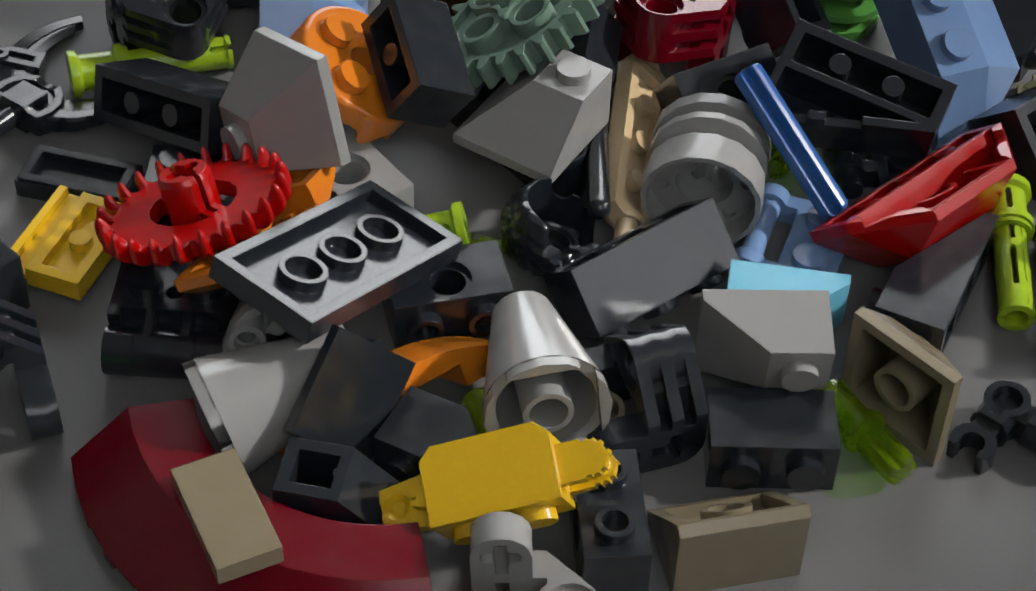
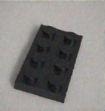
[208,180,463,344]

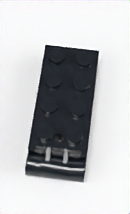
[101,145,245,380]

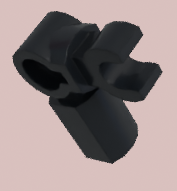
[946,380,1036,475]

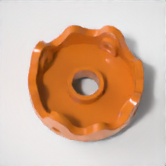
[289,6,406,144]

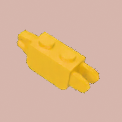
[379,421,620,545]

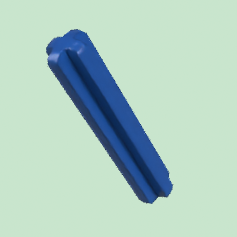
[735,63,848,220]

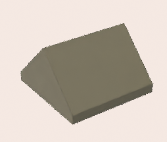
[647,490,811,591]

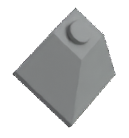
[218,26,351,171]
[453,49,613,183]
[694,289,836,392]

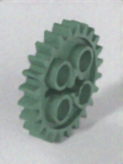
[451,0,605,90]

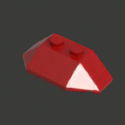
[809,122,1017,268]

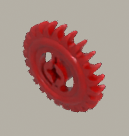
[94,143,292,267]

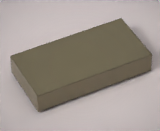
[170,448,284,585]

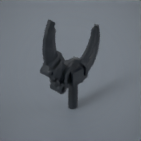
[0,15,106,136]

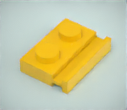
[11,185,121,301]

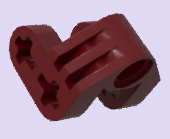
[614,0,736,70]

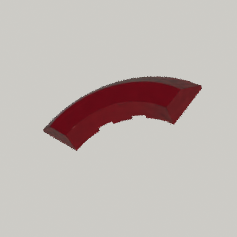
[70,398,432,591]

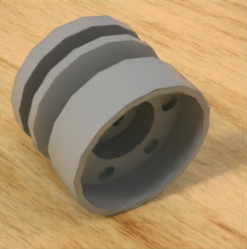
[640,92,772,243]

